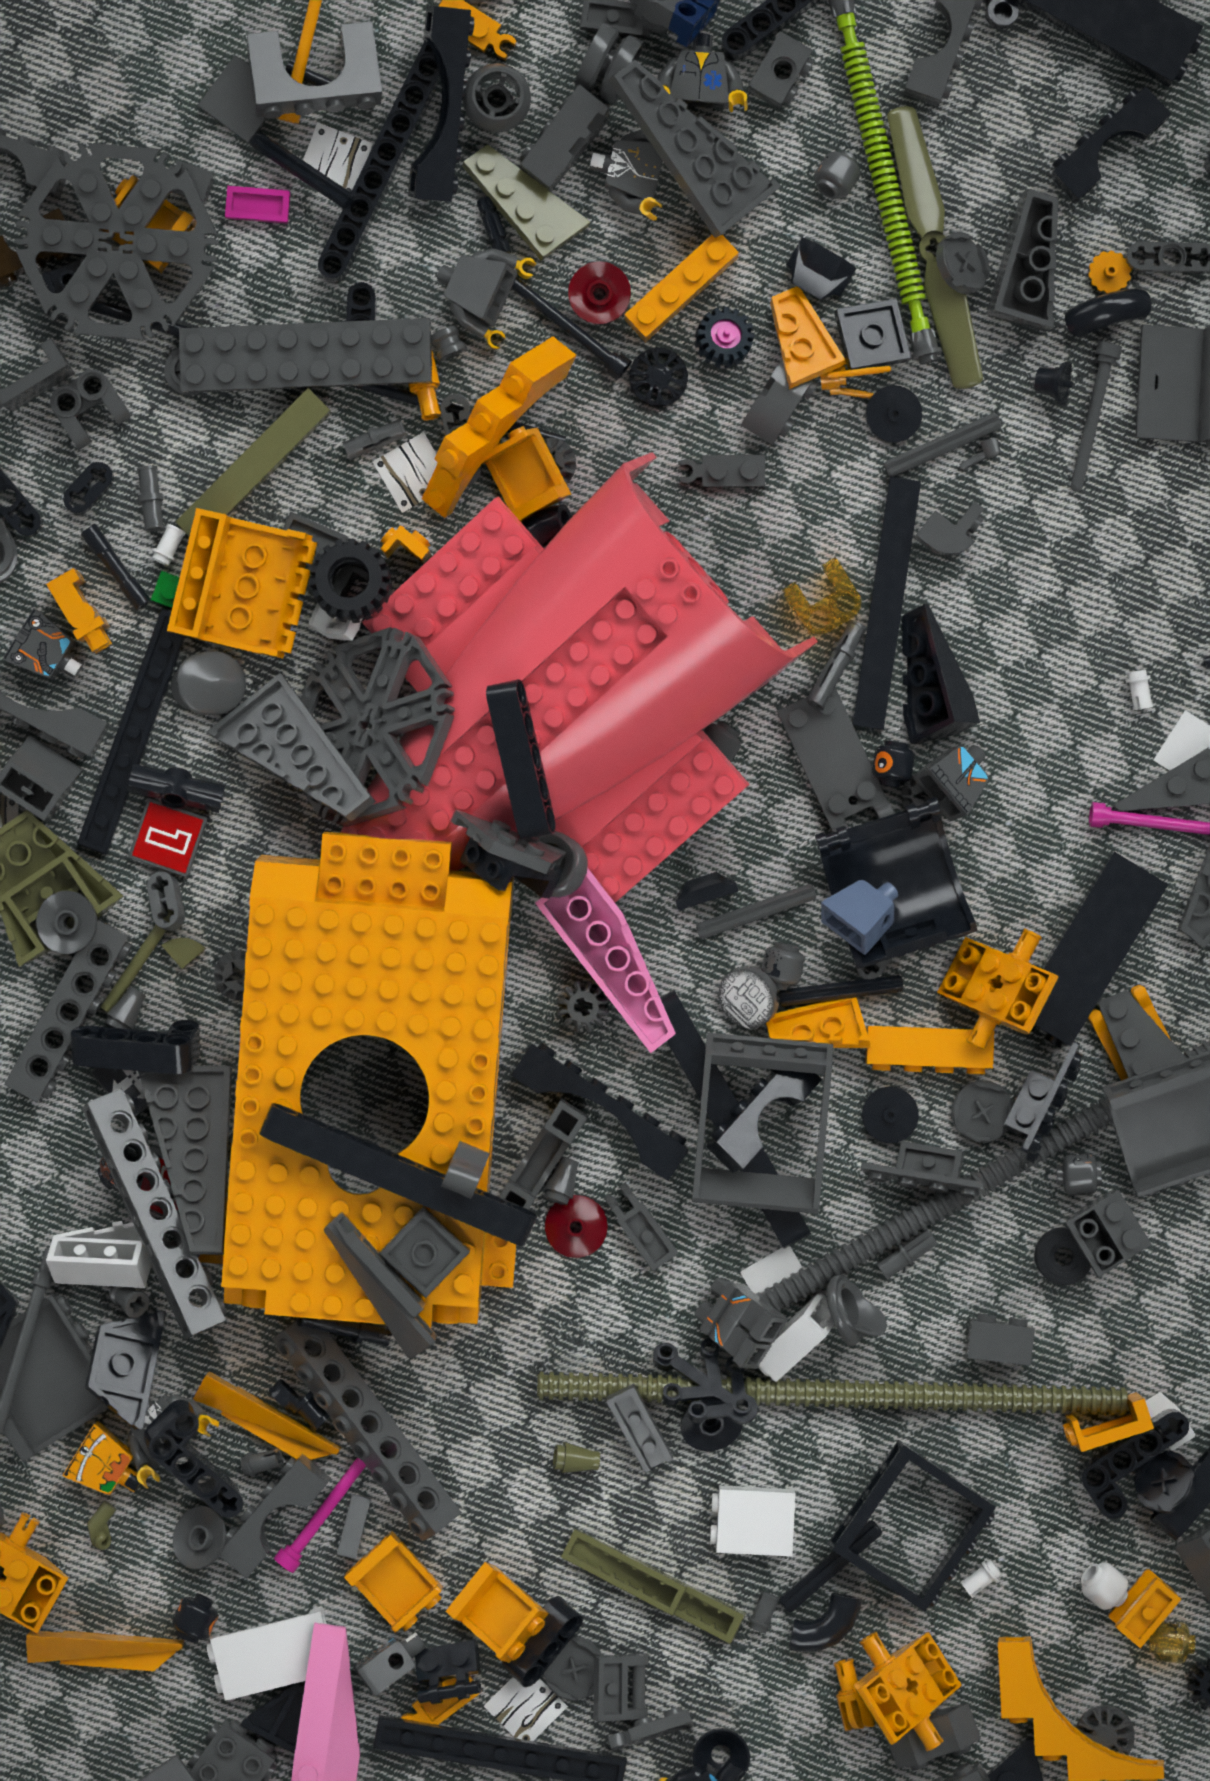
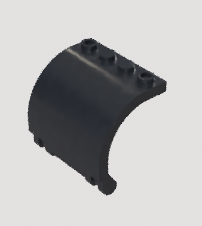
[815,797,978,969]

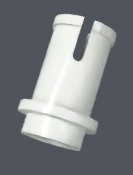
[152,524,186,566]
[1125,670,1153,710]
[961,1559,1002,1598]

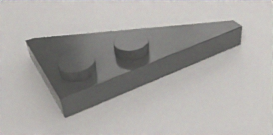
[1114,747,1210,811]

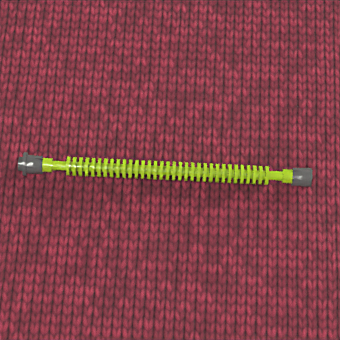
[828,0,943,365]

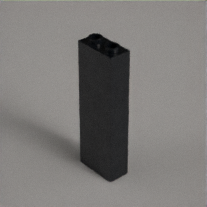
[1014,0,1204,87]
[1031,852,1169,1048]

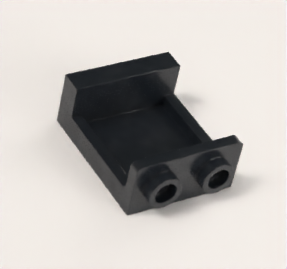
[460,838,563,899]

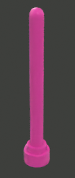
[1089,802,1210,835]
[274,1458,366,1573]

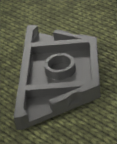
[451,809,566,874]

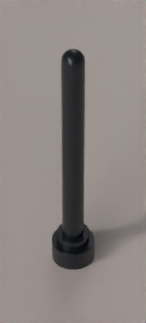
[511,277,632,381]

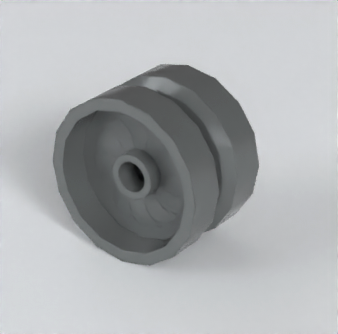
[574,23,644,105]

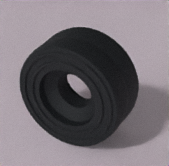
[1034,1227,1091,1285]

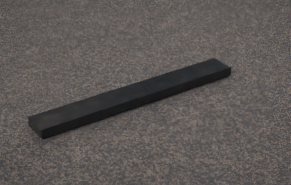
[852,477,921,730]
[77,608,186,855]
[373,1715,627,1781]

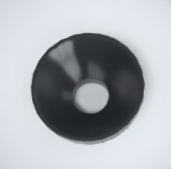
[692,1728,750,1781]

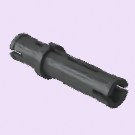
[806,620,867,710]

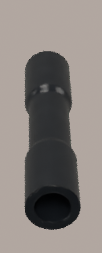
[81,524,151,611]

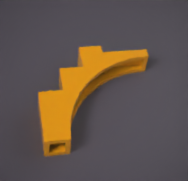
[421,336,577,518]
[998,1636,1165,1781]

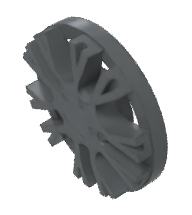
[1076,1705,1135,1755]

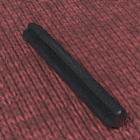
[250,132,354,208]
[779,975,904,1006]
[779,1520,883,1612]

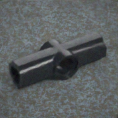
[126,764,225,813]

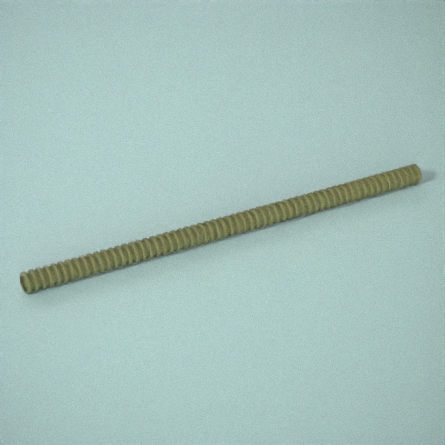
[537,1371,1128,1416]

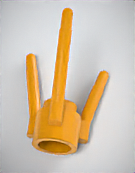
[820,359,891,399]

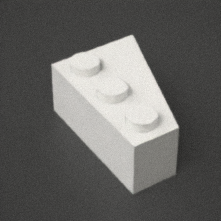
[46,1215,152,1288]

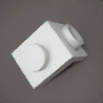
[309,603,363,641]

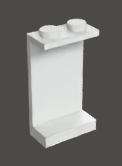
[207,1607,327,1701]

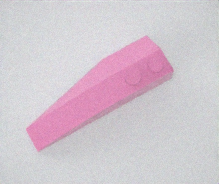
[535,869,676,1053]
[291,1623,360,1781]

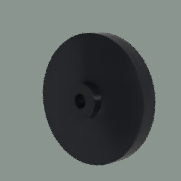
[865,385,922,442]
[862,1086,919,1143]

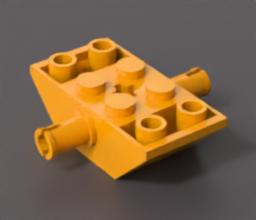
[937,928,1059,1050]
[0,1512,69,1634]
[853,1631,962,1752]

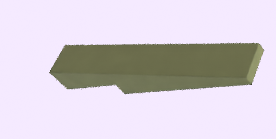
[175,388,332,536]
[561,1529,747,1644]

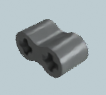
[441,1141,490,1199]

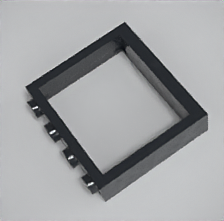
[827,1439,996,1612]

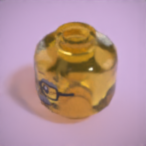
[1149,1621,1196,1664]

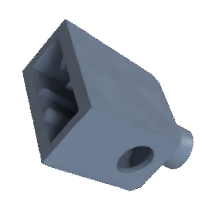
[821,880,898,955]

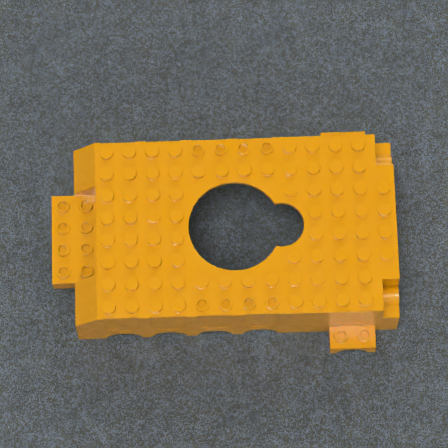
[198,832,516,1328]

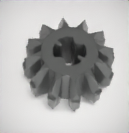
[557,980,610,1033]

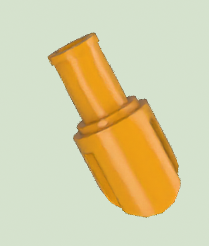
[408,350,441,421]
[833,1658,875,1731]

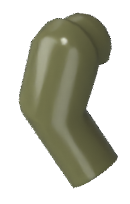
[87,1501,116,1550]

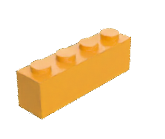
[624,235,739,343]
[865,1025,995,1074]

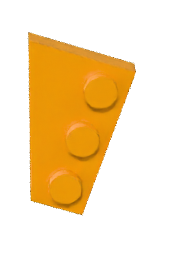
[770,286,845,389]
[765,997,871,1048]

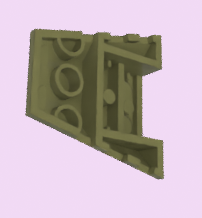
[0,810,124,967]

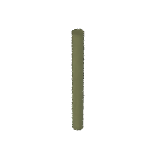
[100,908,174,1012]

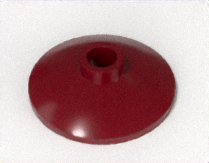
[568,261,631,324]
[545,1195,608,1258]

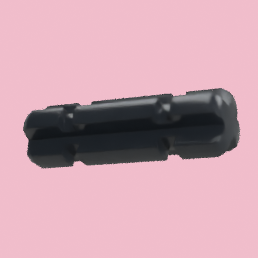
[477,196,511,254]

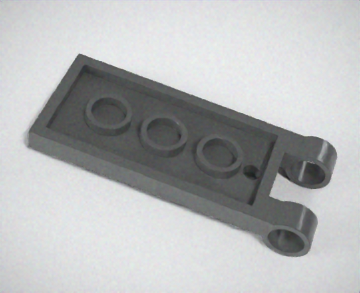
[777,688,895,833]

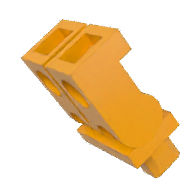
[46,568,112,654]

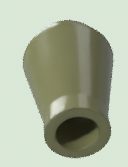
[553,1442,600,1473]

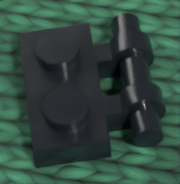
[415,1640,481,1704]

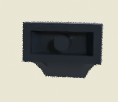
[786,237,856,300]
[674,872,739,911]

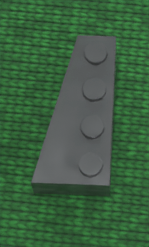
[986,189,1059,332]

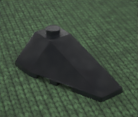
[902,604,980,744]

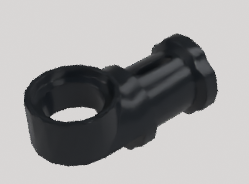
[269,1379,330,1432]

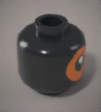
[872,740,915,788]
[172,1593,219,1643]

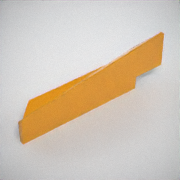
[193,1371,342,1460]
[26,1630,184,1671]

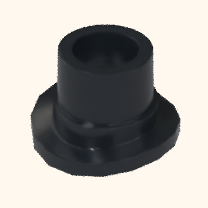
[1035,361,1074,406]

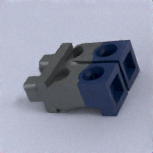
[628,0,720,48]

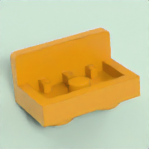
[380,525,432,565]

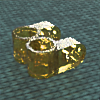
[781,557,861,637]

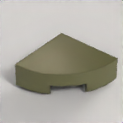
[161,938,206,969]

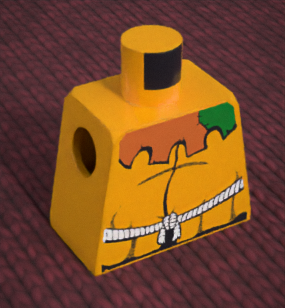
[62,1421,140,1495]

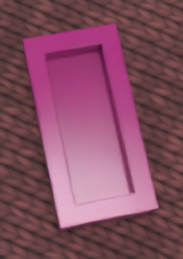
[225,186,291,224]

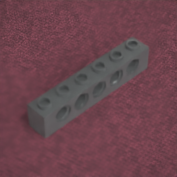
[4,918,133,1103]

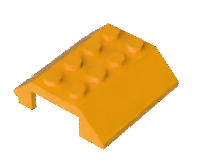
[167,508,317,659]

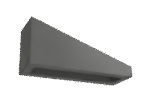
[337,1494,371,1559]

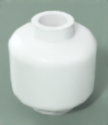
[1081,1562,1128,1610]

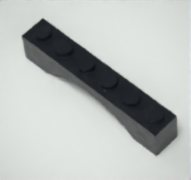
[408,5,474,202]
[511,1042,689,1181]

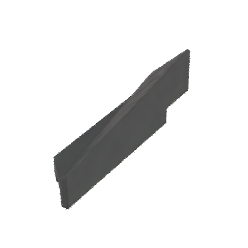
[324,1212,437,1358]

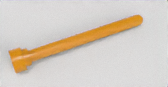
[276,0,322,124]

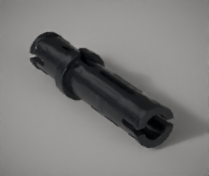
[297,1317,392,1347]

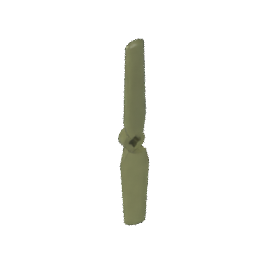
[887,106,983,389]

